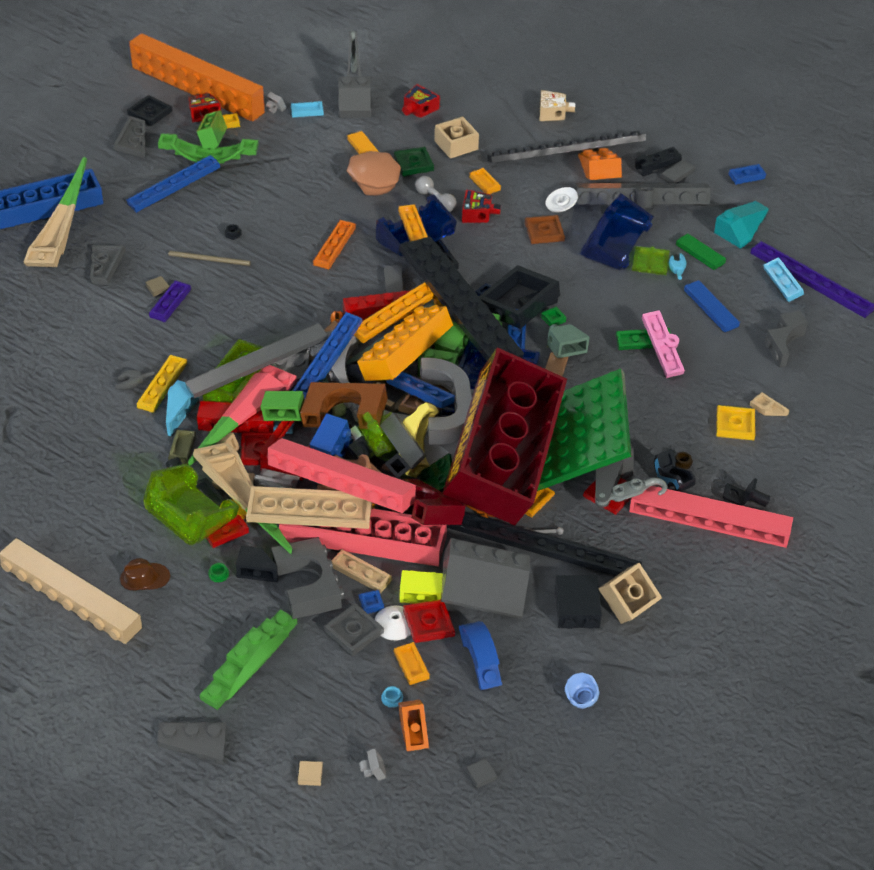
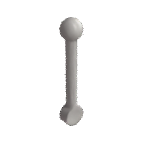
[524,527,564,535]

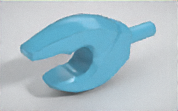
[668,253,687,280]

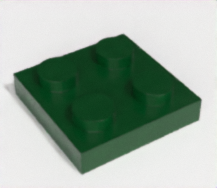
[394,146,434,176]

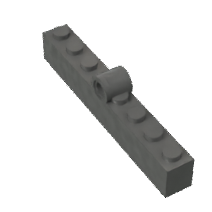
[575,183,711,208]

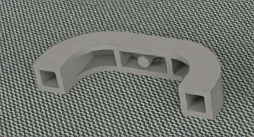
[420,358,474,445]

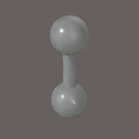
[415,176,456,212]

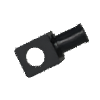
[723,478,771,507]

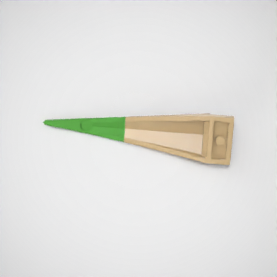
[23,156,87,267]
[193,442,292,554]

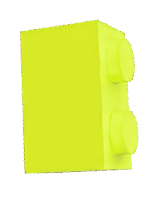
[400,570,443,604]

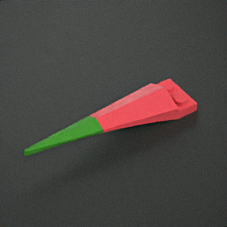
[188,365,298,466]

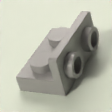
[254,469,300,489]

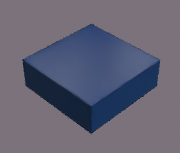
[358,590,384,614]

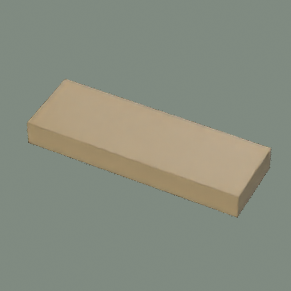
[331,549,392,594]

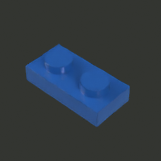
[729,164,766,185]

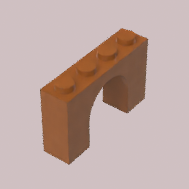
[300,382,388,429]

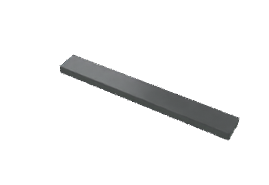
[185,323,328,399]

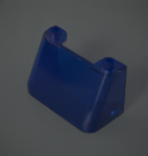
[579,193,654,270]
[376,194,457,256]

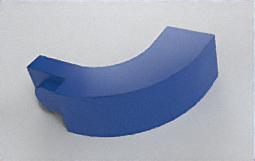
[459,621,502,690]

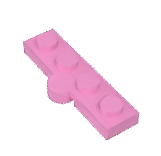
[642,310,685,378]

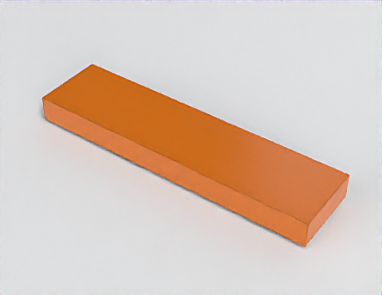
[313,220,356,269]

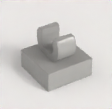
[266,92,286,114]
[359,749,387,781]

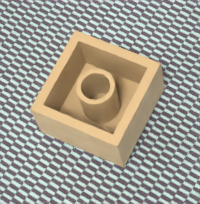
[435,117,479,158]
[598,563,662,624]

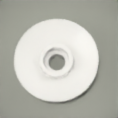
[546,187,578,212]
[375,605,411,641]

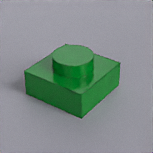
[541,307,566,327]

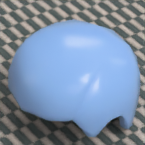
[565,672,600,709]

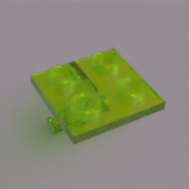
[632,246,670,275]
[358,412,396,457]

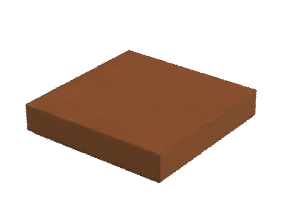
[525,215,565,244]

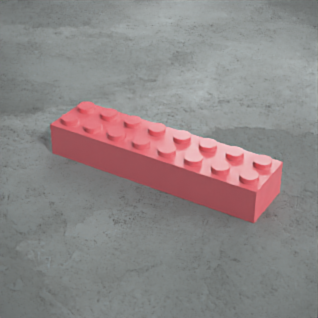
[279,508,447,567]

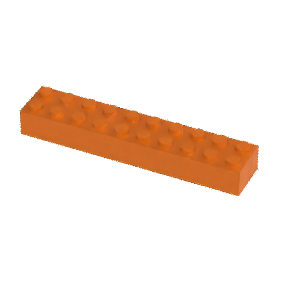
[129,33,265,122]

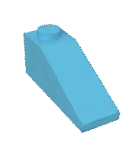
[166,380,199,436]

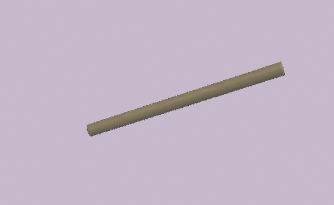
[169,251,251,266]

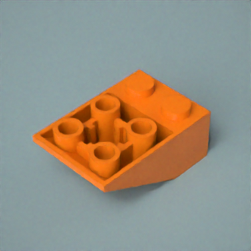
[578,148,622,180]

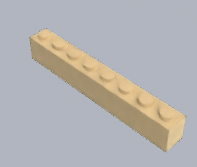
[0,538,142,644]

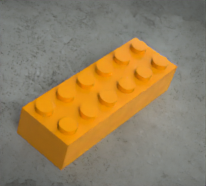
[357,305,453,381]

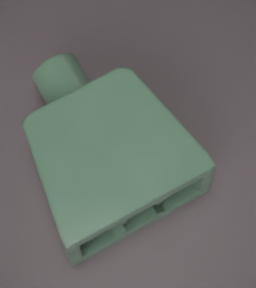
[547,324,590,358]

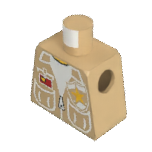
[540,90,575,121]

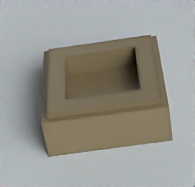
[145,276,169,296]

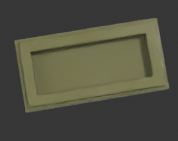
[168,430,196,464]

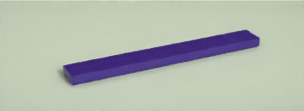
[750,241,874,318]

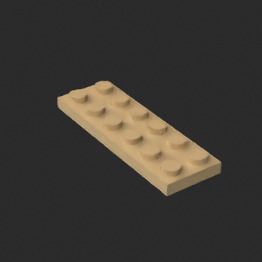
[246,486,372,529]

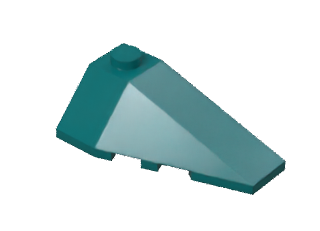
[714,201,769,249]

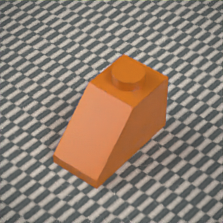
[398,699,429,751]

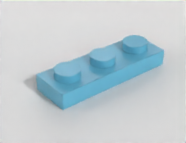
[763,257,804,302]

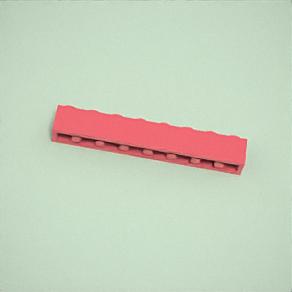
[268,438,416,513]
[629,486,793,548]

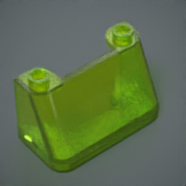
[143,464,240,545]

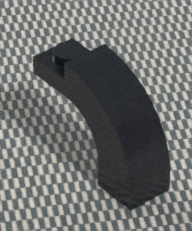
[346,436,411,479]

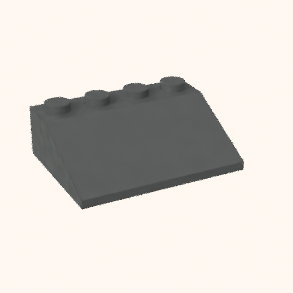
[441,538,530,619]

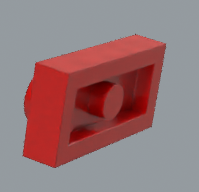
[203,515,249,548]

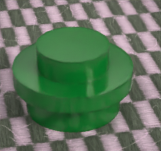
[208,563,229,583]

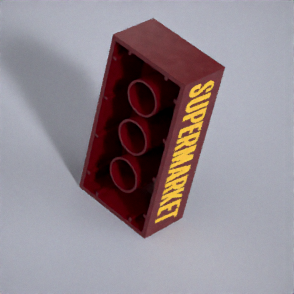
[442,347,567,525]

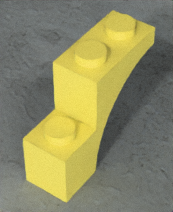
[399,402,439,478]

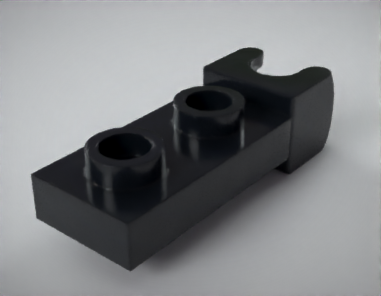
[635,146,682,176]

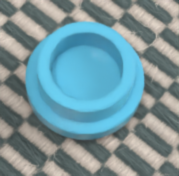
[381,686,403,708]

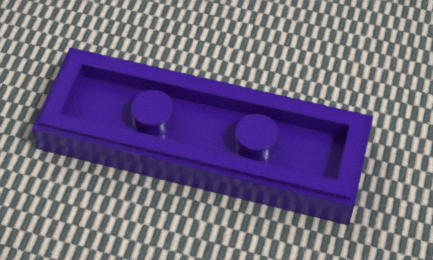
[149,280,191,322]

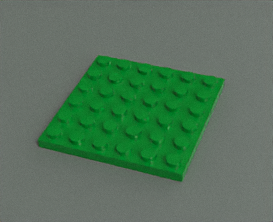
[537,369,631,491]

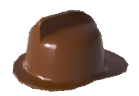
[120,558,170,590]

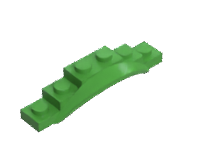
[158,133,258,164]
[200,609,297,710]

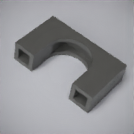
[271,537,344,619]

